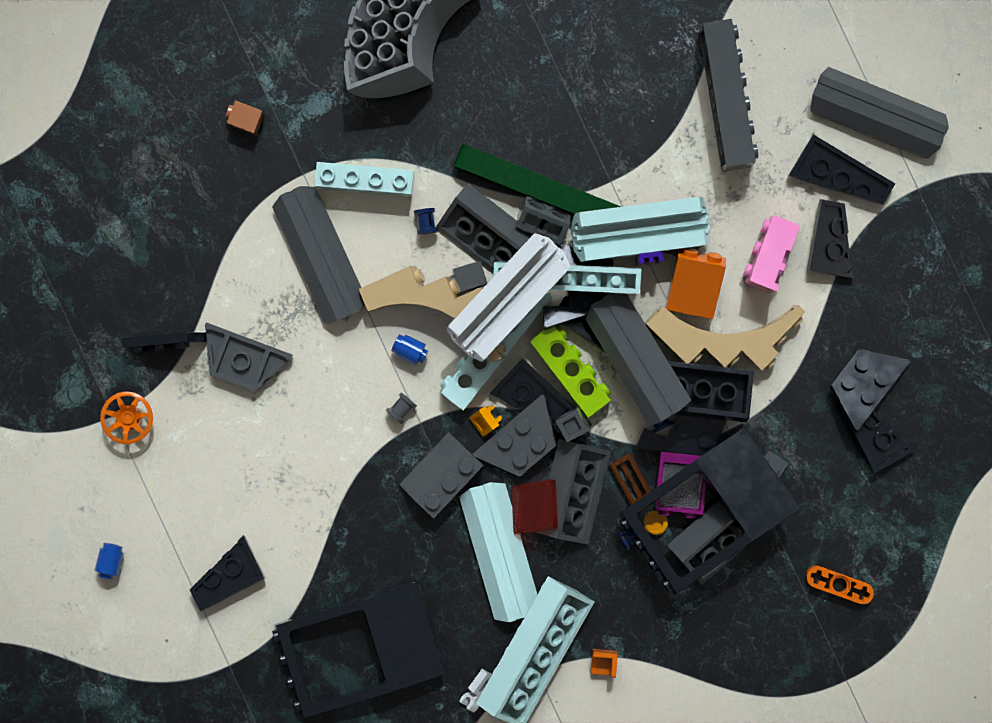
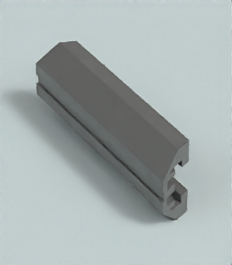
[810,66,949,159]
[272,186,365,322]
[586,293,691,426]

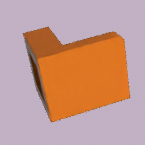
[590,649,618,678]

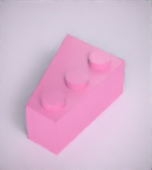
[743,215,800,294]

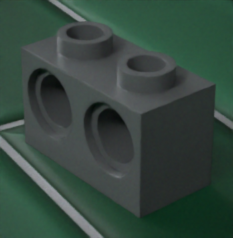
[516,195,571,245]

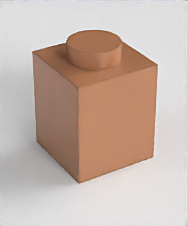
[225,100,265,136]

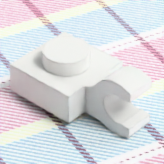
[460,669,492,712]

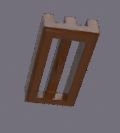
[609,453,651,505]

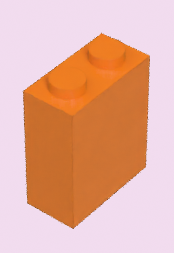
[666,248,726,319]

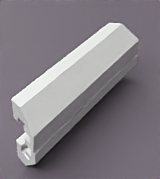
[446,233,571,362]

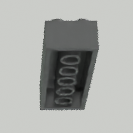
[699,19,759,172]

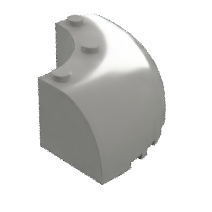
[344,0,470,98]

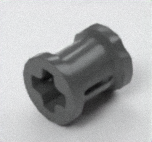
[386,392,417,424]

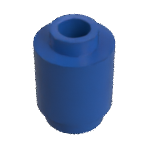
[391,334,428,366]
[94,543,124,579]

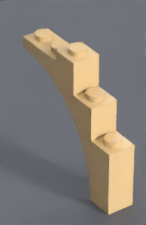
[359,266,506,362]
[645,305,805,370]

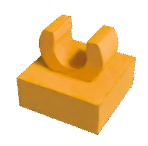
[469,405,502,437]

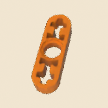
[805,565,874,604]

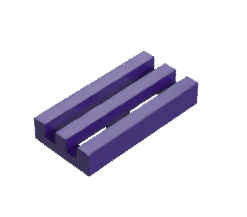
[635,251,664,266]

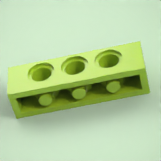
[529,325,612,418]

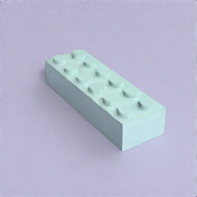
[476,576,594,723]

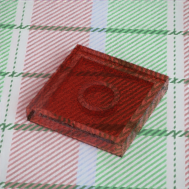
[511,479,558,535]

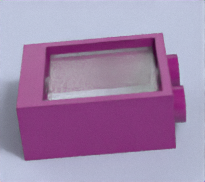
[653,451,706,518]

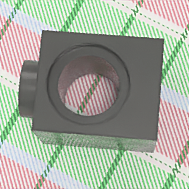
[450,261,488,293]
[556,406,590,442]

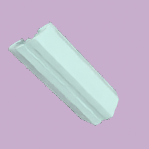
[571,197,711,262]
[459,482,537,622]

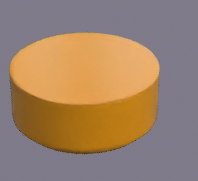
[643,510,668,535]

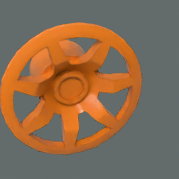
[100,392,153,444]

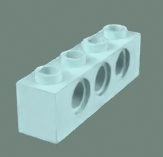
[315,162,414,197]

